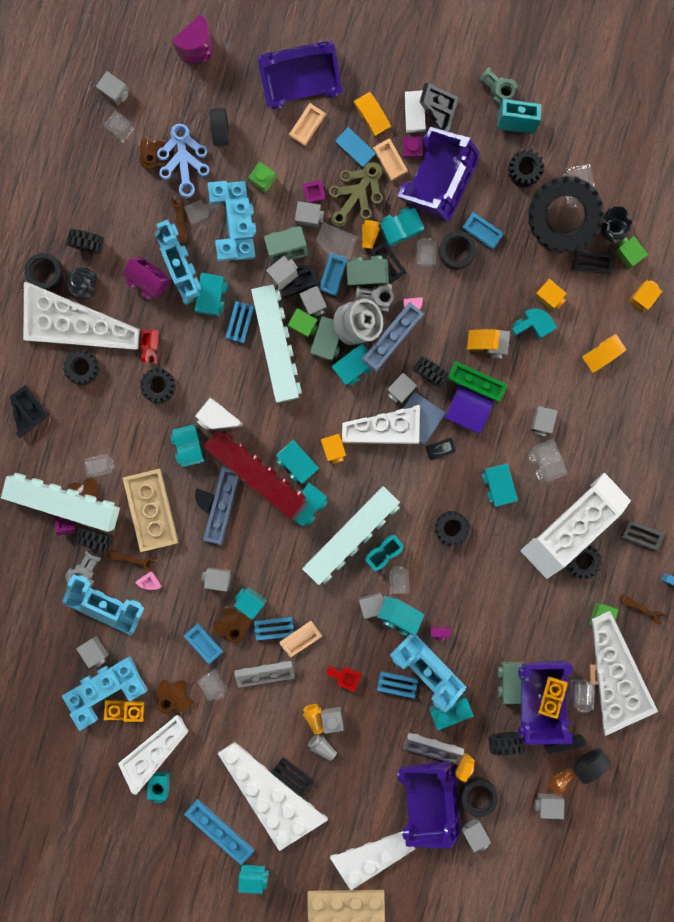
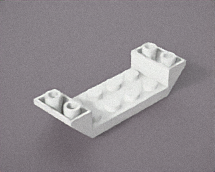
[520,473,631,579]

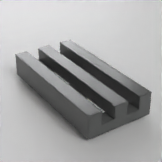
[621,519,665,551]

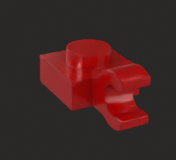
[139,330,159,364]
[326,666,362,692]

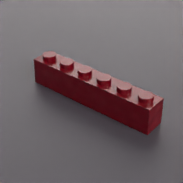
[203,429,308,521]

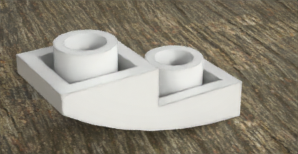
[405,91,426,133]

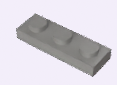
[235,661,295,688]
[403,733,464,765]

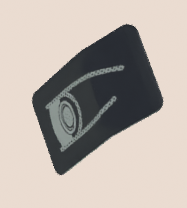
[426,438,456,460]

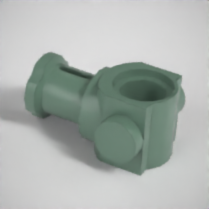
[478,67,519,107]

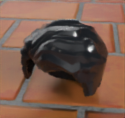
[600,205,633,242]
[67,267,97,300]

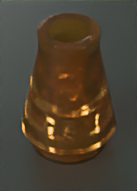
[547,768,576,796]

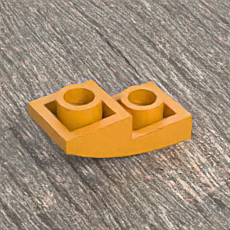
[353,92,391,136]
[467,329,500,351]
[582,334,626,373]
[538,677,568,719]
[104,699,144,722]
[455,753,475,782]

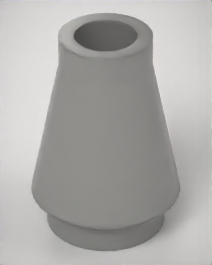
[308,734,337,761]

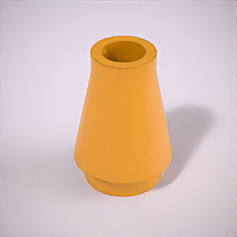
[362,220,380,249]
[303,704,324,734]

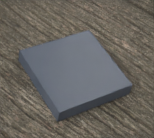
[403,392,446,445]

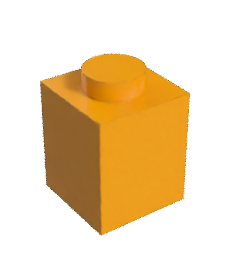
[534,279,567,310]
[629,280,662,312]
[321,434,346,464]

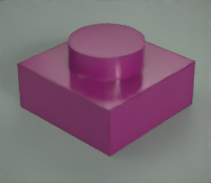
[403,137,422,158]
[302,180,326,203]
[54,516,77,536]
[430,626,451,640]

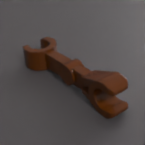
[171,196,189,245]
[107,550,156,571]
[620,594,666,625]

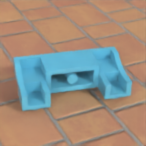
[207,181,256,262]
[155,220,201,305]
[62,575,144,636]
[390,634,467,713]
[62,656,148,731]

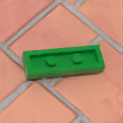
[447,361,507,403]

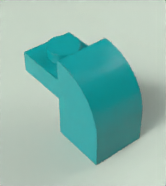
[510,309,557,340]

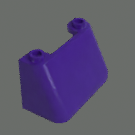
[257,41,343,109]
[398,127,480,221]
[518,660,572,744]
[398,762,460,848]

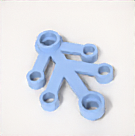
[157,124,209,198]

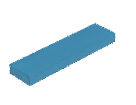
[184,798,254,865]

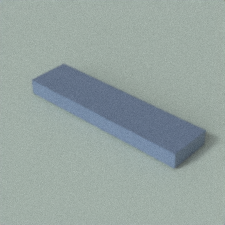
[361,302,424,373]
[203,467,240,545]

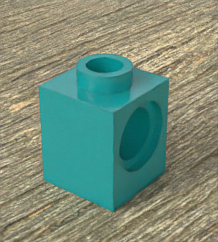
[147,771,170,803]

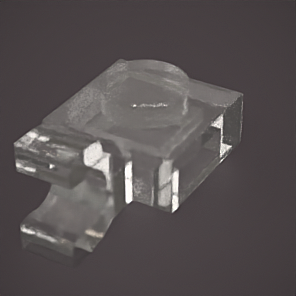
[184,199,221,226]

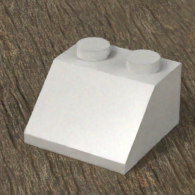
[196,398,244,430]

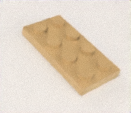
[123,469,179,552]
[308,890,385,922]

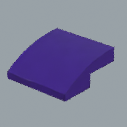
[445,385,494,434]

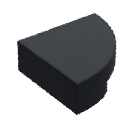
[195,488,215,513]

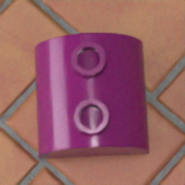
[172,14,213,63]
[123,257,173,300]

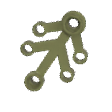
[329,162,383,228]

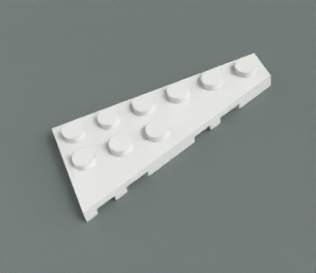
[23,282,140,350]
[592,611,658,736]
[218,742,328,851]

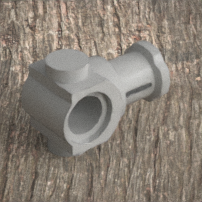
[355,283,394,312]
[65,550,101,588]

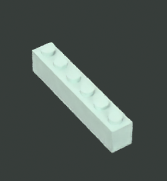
[251,284,302,403]
[1,473,120,532]
[302,486,400,585]

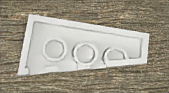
[342,405,420,444]
[118,715,189,795]
[330,831,415,890]

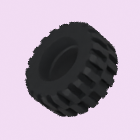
[528,175,604,253]

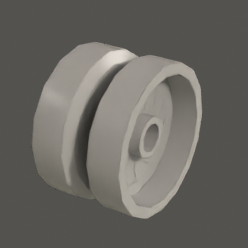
[333,299,383,345]

